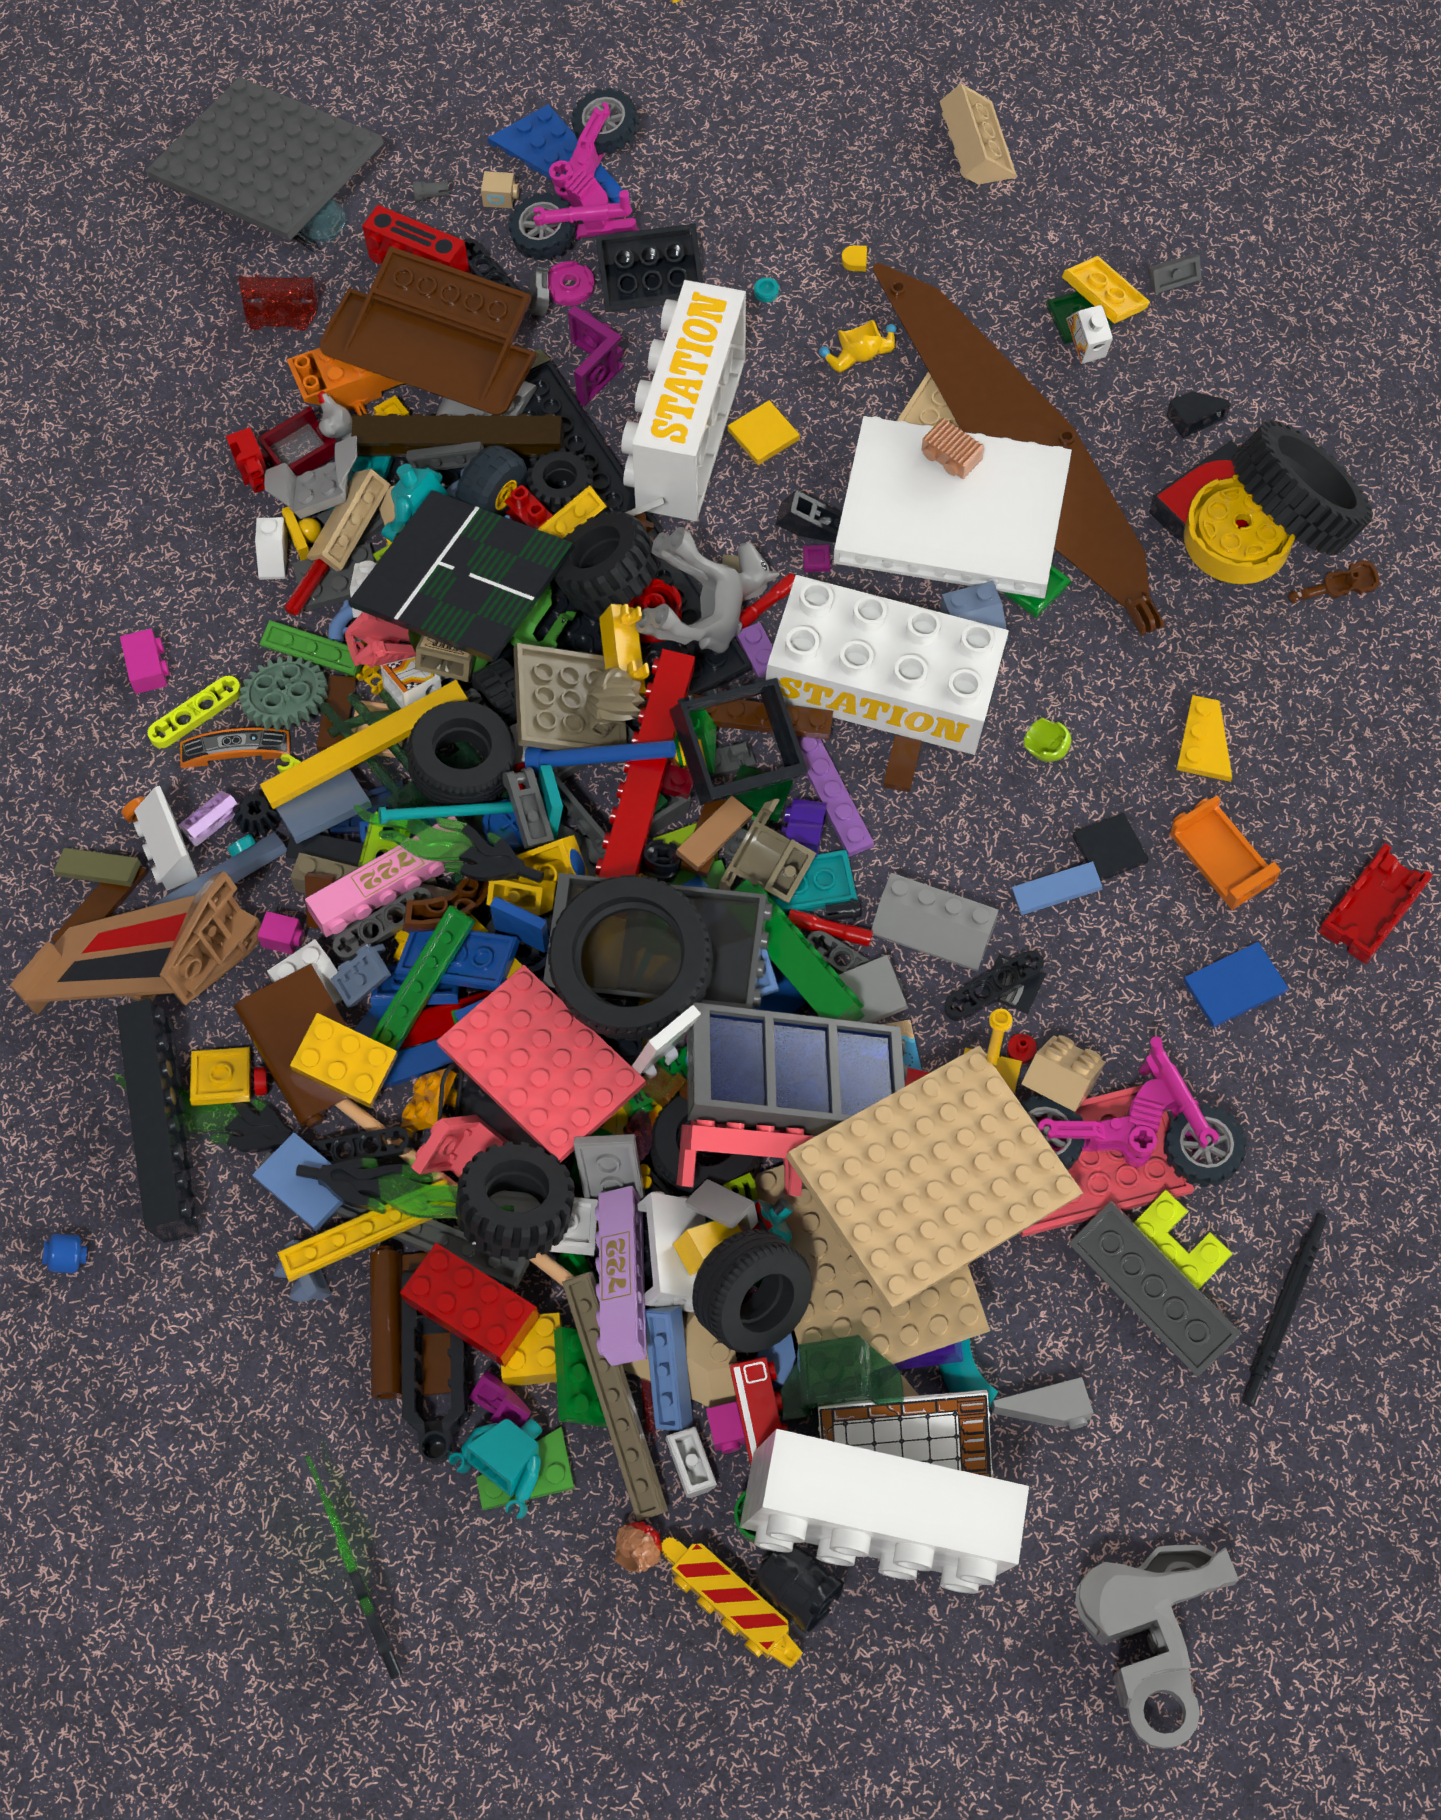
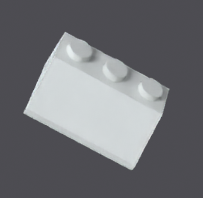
[133,786,198,890]

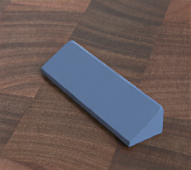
[645,1306,693,1431]

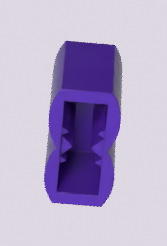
[781,798,827,857]

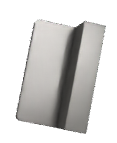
[685,1179,759,1230]

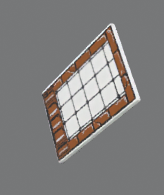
[818,1390,993,1478]

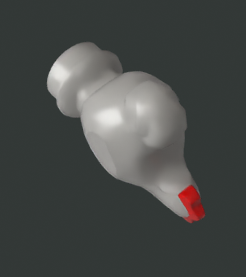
[318,391,353,440]

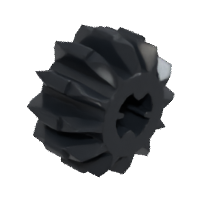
[233,790,281,838]

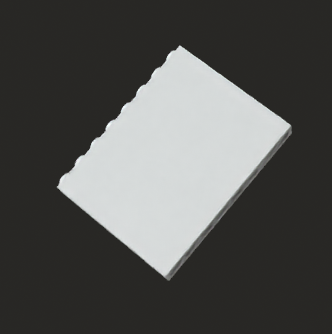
[834,416,1072,599]

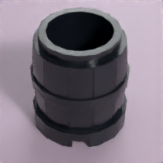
[755,1544,846,1633]

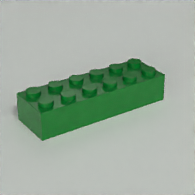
[723,879,865,1022]

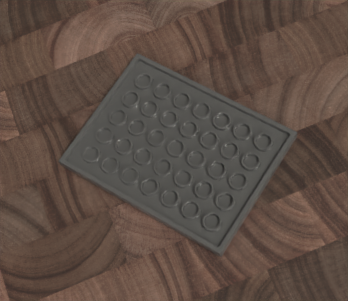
[145,77,384,241]

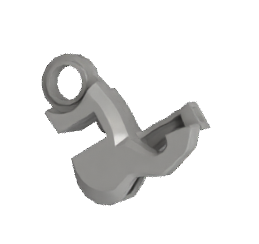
[1075,1545,1239,1749]

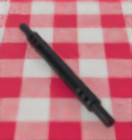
[1242,1213,1328,1407]

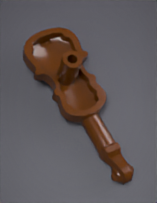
[1288,560,1380,604]

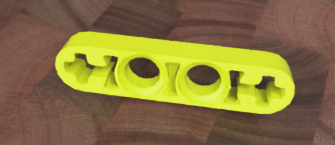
[148,676,241,748]

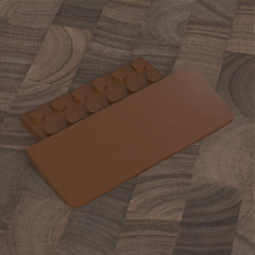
[319,246,537,415]

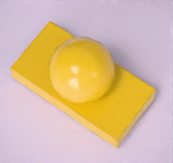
[281,507,322,561]

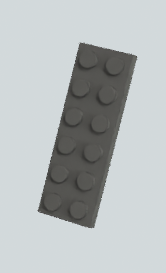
[1068,1201,1242,1377]

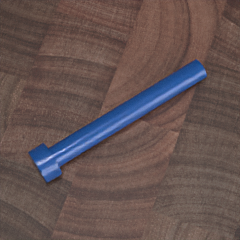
[525,740,676,774]

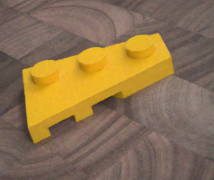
[1176,695,1232,782]

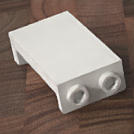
[637,1191,706,1312]

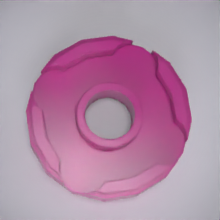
[548,261,595,306]

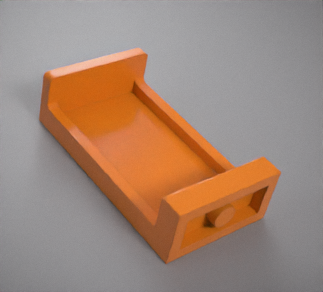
[1169,795,1281,910]

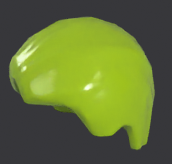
[1023,718,1071,762]

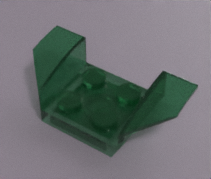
[781,1335,904,1421]

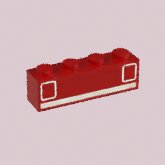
[729,1355,788,1467]

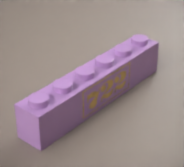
[595,1186,647,1366]

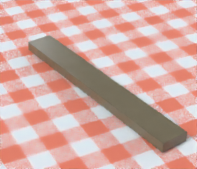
[562,1271,668,1521]

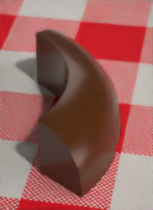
[403,862,489,932]

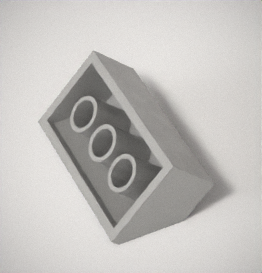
[871,873,999,972]

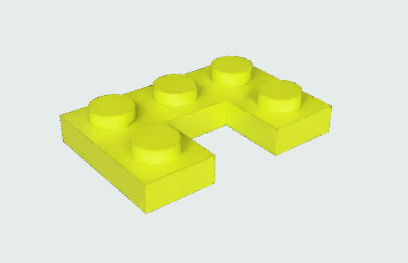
[1134,1190,1233,1289]

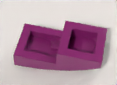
[469,1370,532,1428]

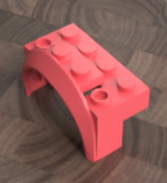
[676,1120,813,1196]

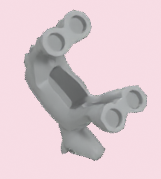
[635,527,780,653]

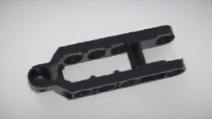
[401,1269,469,1465]

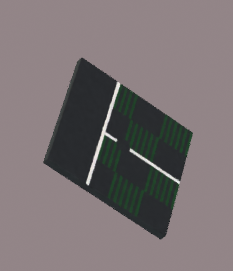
[349,490,573,663]

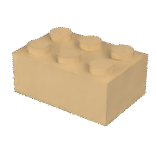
[1021,1035,1106,1112]

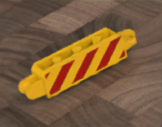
[661,1537,803,1669]

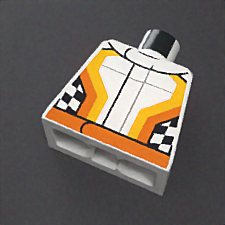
[1067,305,1113,364]
[381,657,449,709]

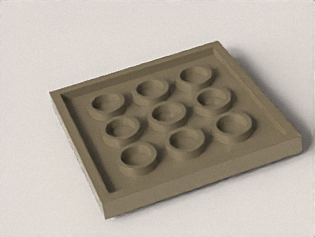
[514,643,627,750]

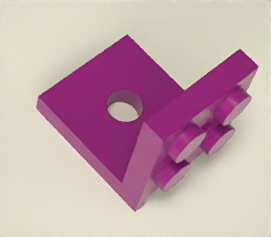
[568,305,624,406]

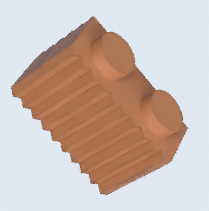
[921,418,984,479]

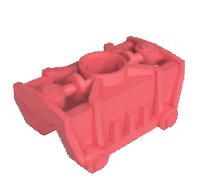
[345,612,416,668]

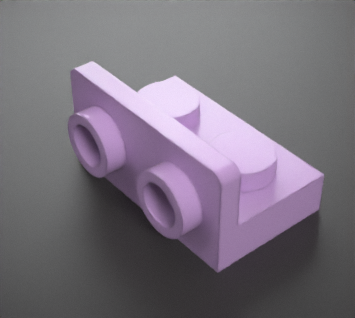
[178,791,237,846]

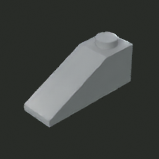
[991,1377,1094,1429]

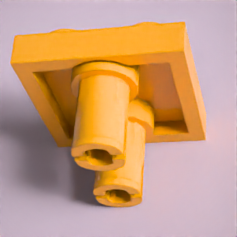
[400,1068,462,1132]

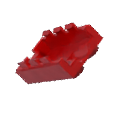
[1318,843,1433,965]

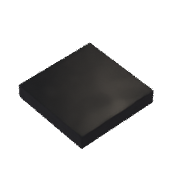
[1072,813,1149,881]

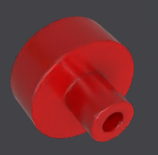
[1007,1034,1037,1064]

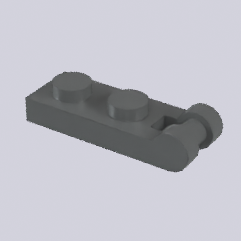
[502,767,554,849]

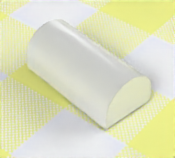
[665,1427,717,1498]

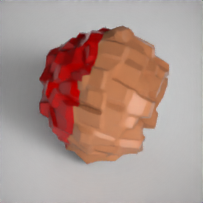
[614,1521,662,1573]

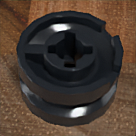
[641,840,682,883]

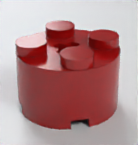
[628,579,682,643]

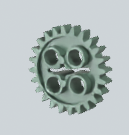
[239,656,329,731]

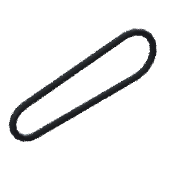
[437,1063,464,1121]

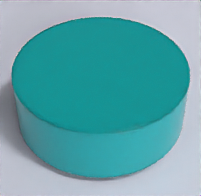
[754,277,779,303]
[227,834,256,857]

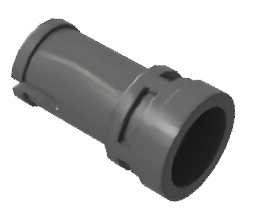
[413,180,449,202]

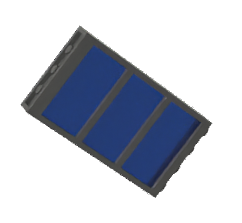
[687,1002,907,1135]

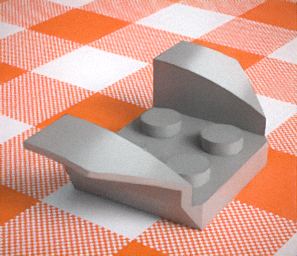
[265,435,357,519]

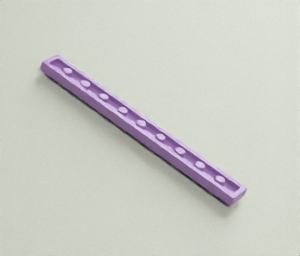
[736,622,874,857]

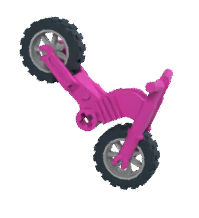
[508,88,640,260]
[1020,1036,1247,1187]

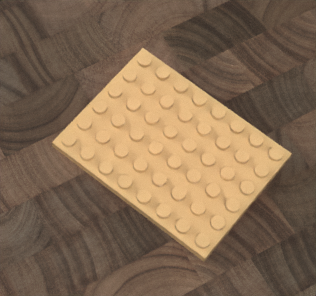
[786,1045,1083,1311]
[754,1165,990,1391]

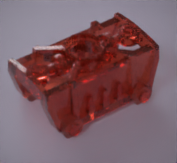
[238,275,318,331]

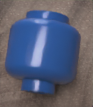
[42,1234,87,1274]

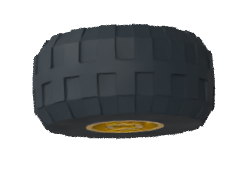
[455,445,528,517]

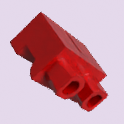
[226,427,267,493]
[504,485,553,529]

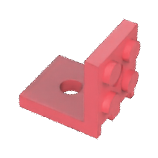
[411,1115,509,1191]

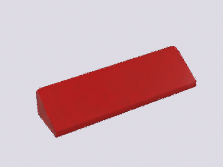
[399,991,491,1049]

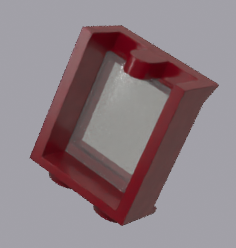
[258,406,337,476]

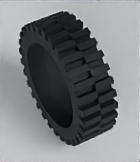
[1232,420,1373,555]

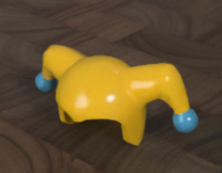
[819,320,897,373]

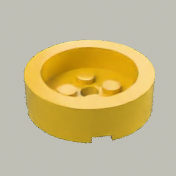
[1184,475,1296,584]

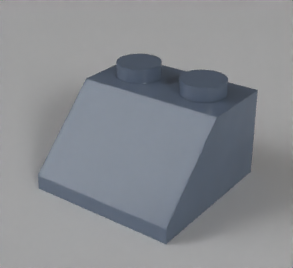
[940,581,1008,642]

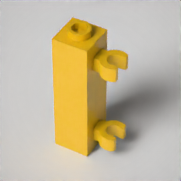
[599,604,649,697]

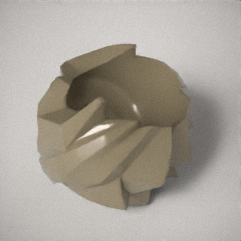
[585,667,645,736]

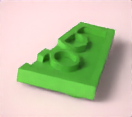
[476,1427,574,1510]

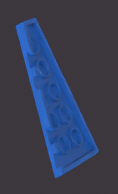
[487,104,630,204]

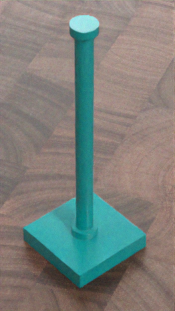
[378,765,563,845]

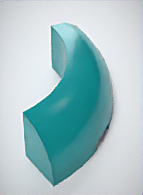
[939,1338,998,1409]

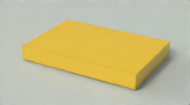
[1062,256,1150,324]

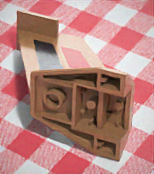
[10,871,261,1015]

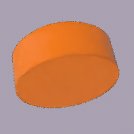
[121,797,145,823]

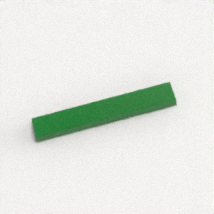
[370,905,476,1051]

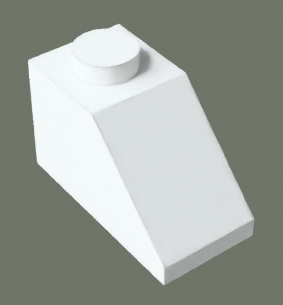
[255,517,288,580]

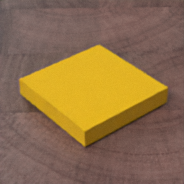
[727,400,800,465]
[190,1047,251,1106]

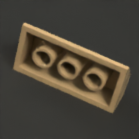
[939,83,1017,185]

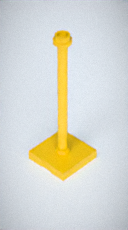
[964,1009,1022,1094]

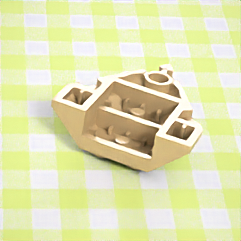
[622,1311,737,1408]

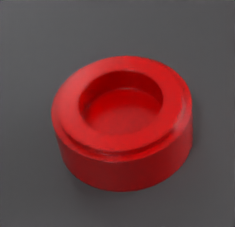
[254,1066,267,1096]

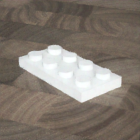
[472,1191,598,1256]

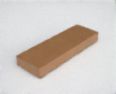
[676,796,753,871]

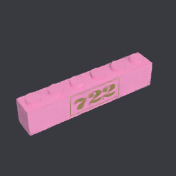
[305,817,472,937]

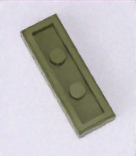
[54,848,141,887]

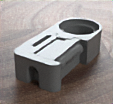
[529,266,549,317]

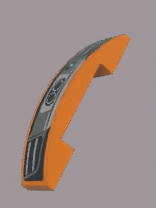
[180,728,290,768]

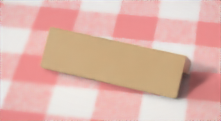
[307,469,390,571]

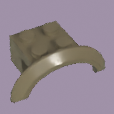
[718,799,817,903]

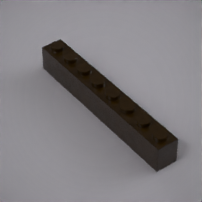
[351,414,564,457]

